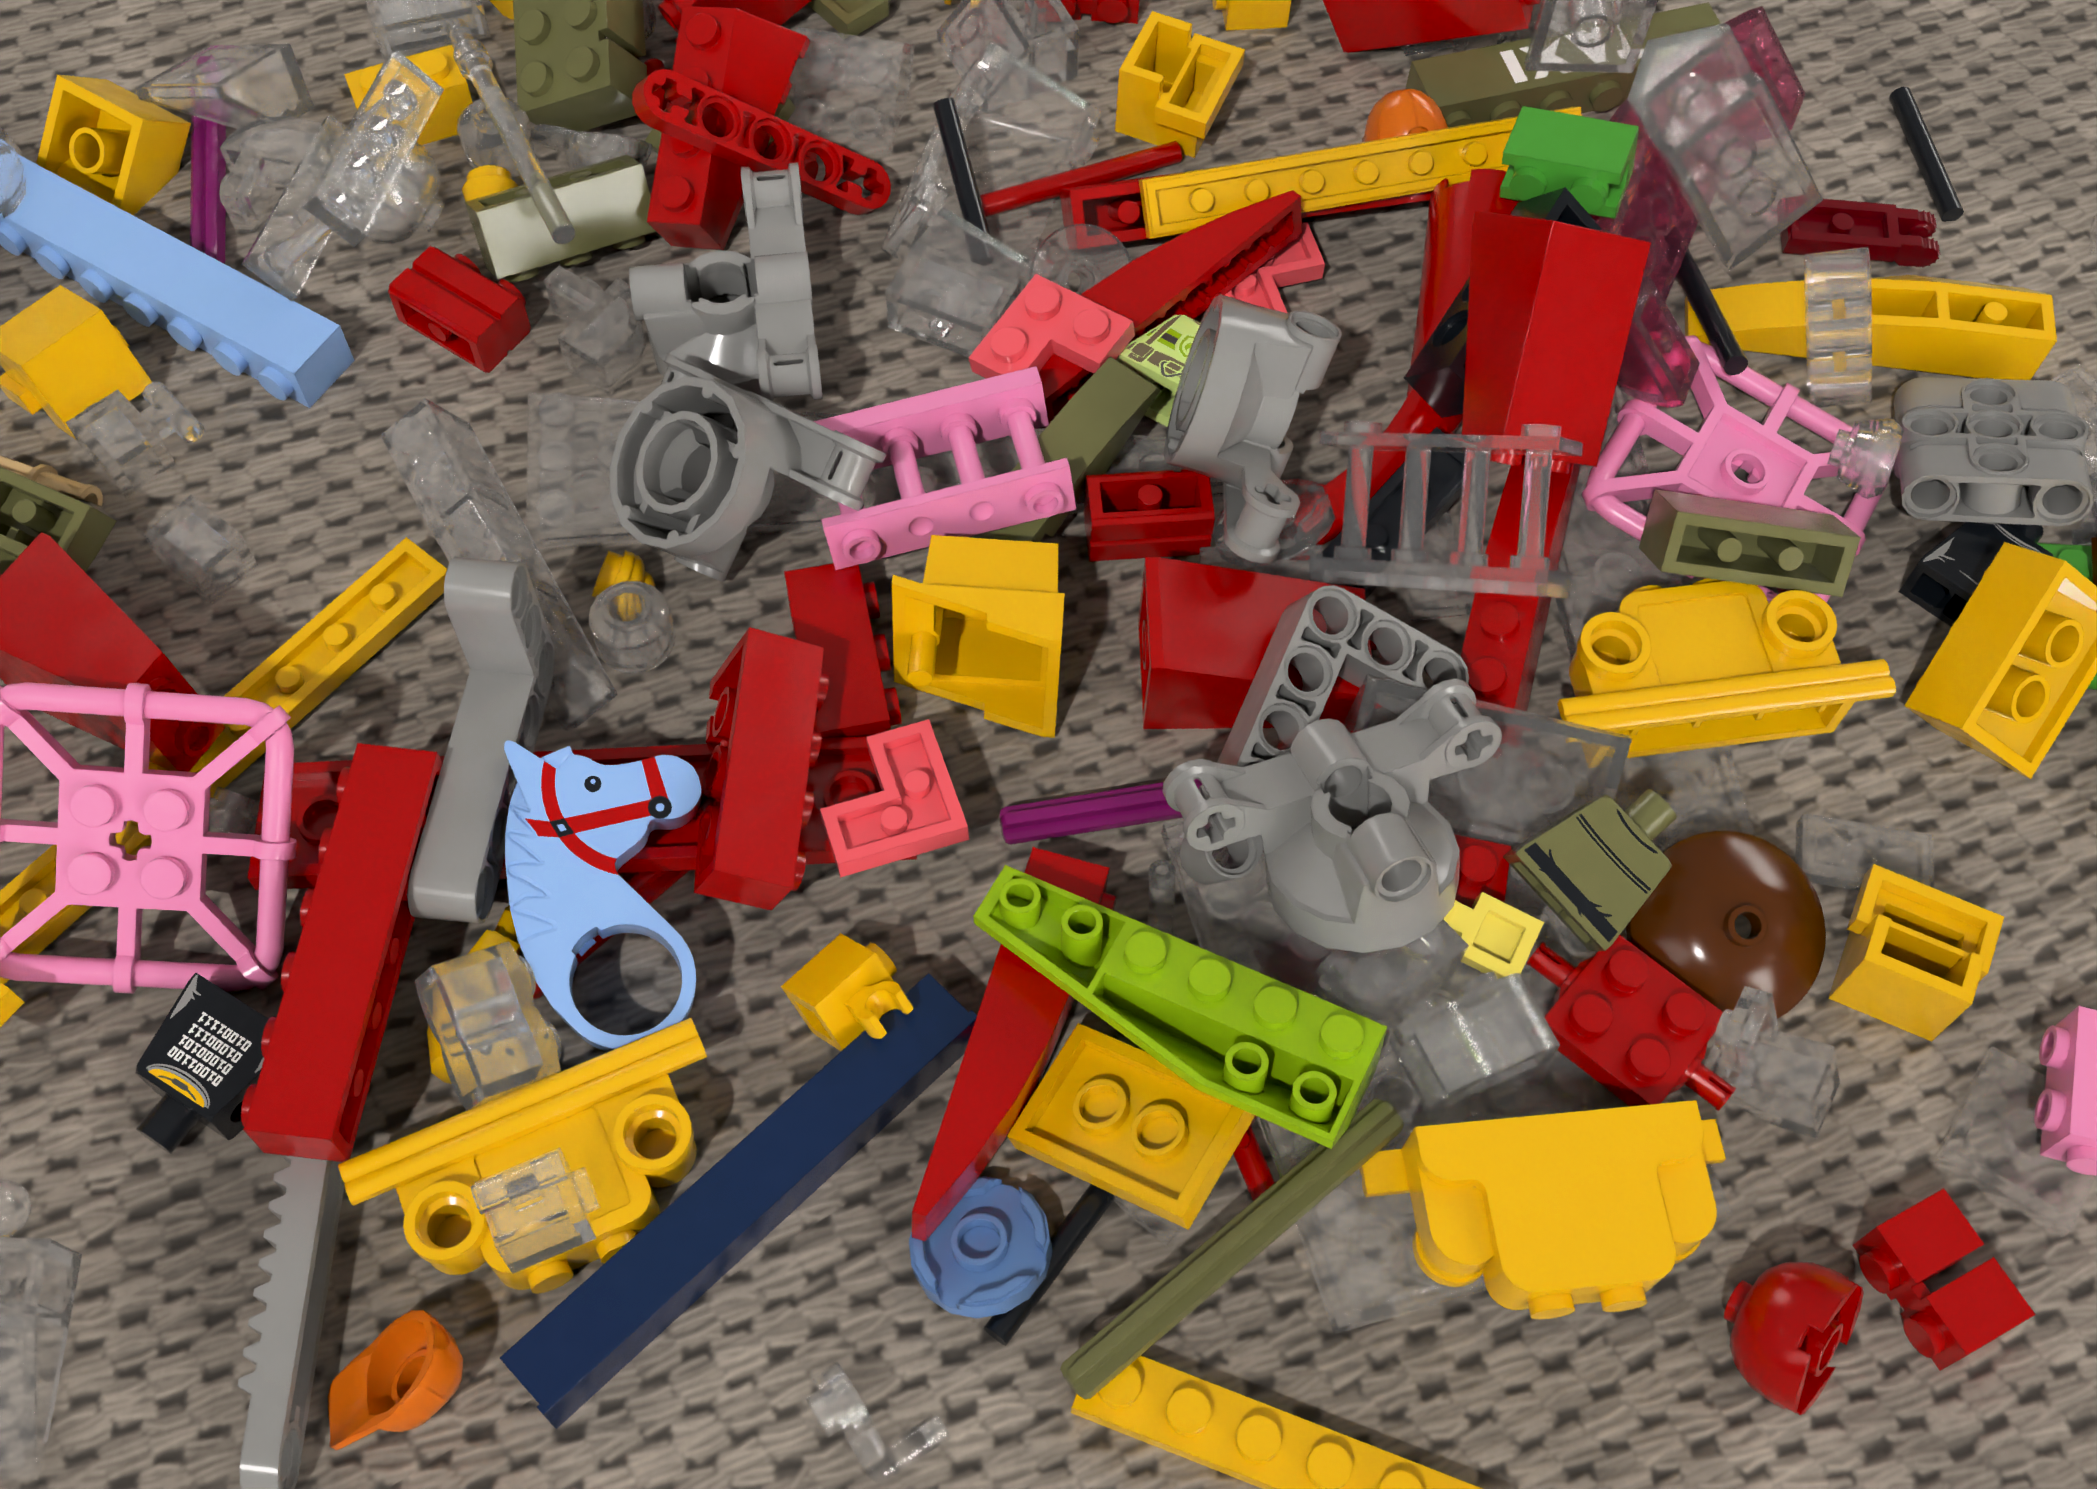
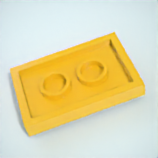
[1007,1023,1255,1230]

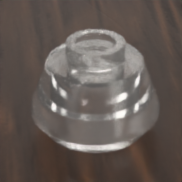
[1827,418,1904,499]

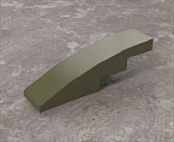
[970,356,1161,542]

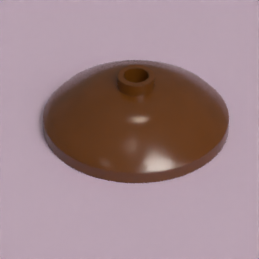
[1626,831,1826,1030]

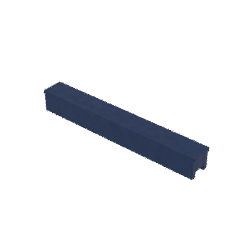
[500,973,977,1429]

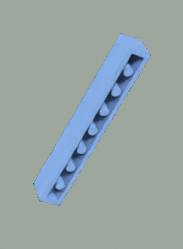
[0,145,355,408]

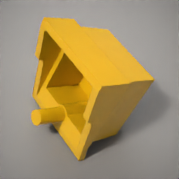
[892,535,1065,738]

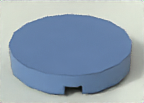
[909,1176,1053,1319]

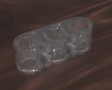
[1804,247,1872,408]

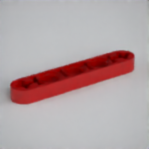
[632,69,891,215]

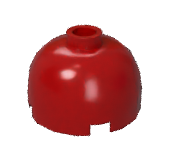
[1724,1262,1864,1415]

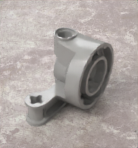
[629,162,823,401]
[1164,294,1342,563]
[610,353,887,582]
[1162,679,1502,953]

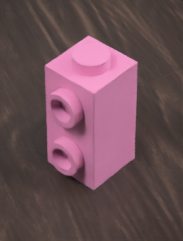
[2034,1006,2097,1176]

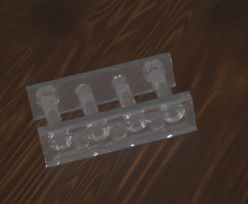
[242,50,444,301]
[1309,421,1583,599]

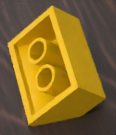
[1904,542,2097,779]

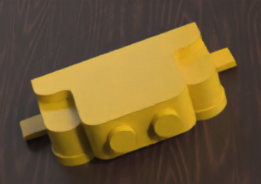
[1557,578,1896,763]
[338,1018,707,1294]
[1359,1100,1726,1319]

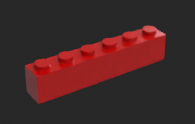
[241,743,443,1162]

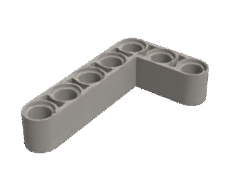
[407,557,555,924]
[1180,585,1469,885]

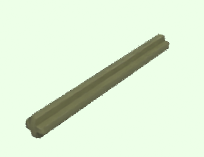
[1060,1098,1404,1399]

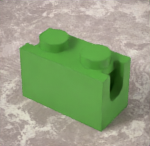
[1500,106,1639,219]

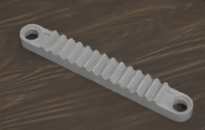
[237,1155,344,1489]

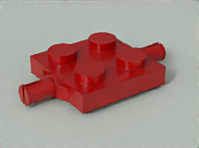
[1526,935,1736,1111]

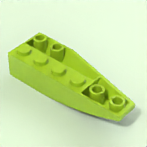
[973,865,1387,1149]

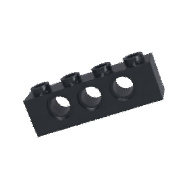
[1404,187,1602,418]

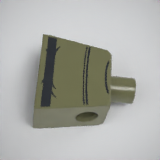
[1503,789,1677,951]

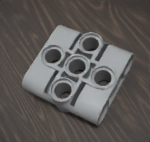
[1893,377,2093,526]

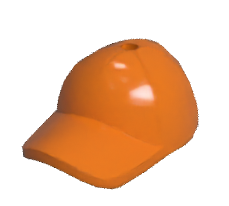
[1362,88,1448,142]
[328,1310,463,1450]

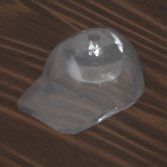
[529,124,652,171]

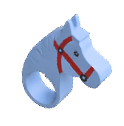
[504,740,701,1052]

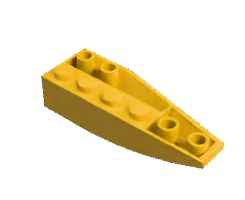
[1685,275,2057,380]

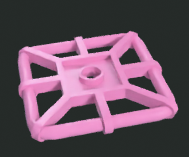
[1582,335,1894,603]
[0,682,297,993]

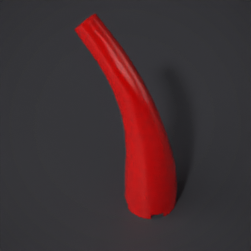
[1278,169,1522,559]

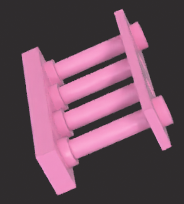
[813,366,1077,570]

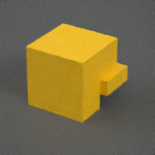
[1115,11,1245,158]
[0,285,153,440]
[1828,864,2004,1042]

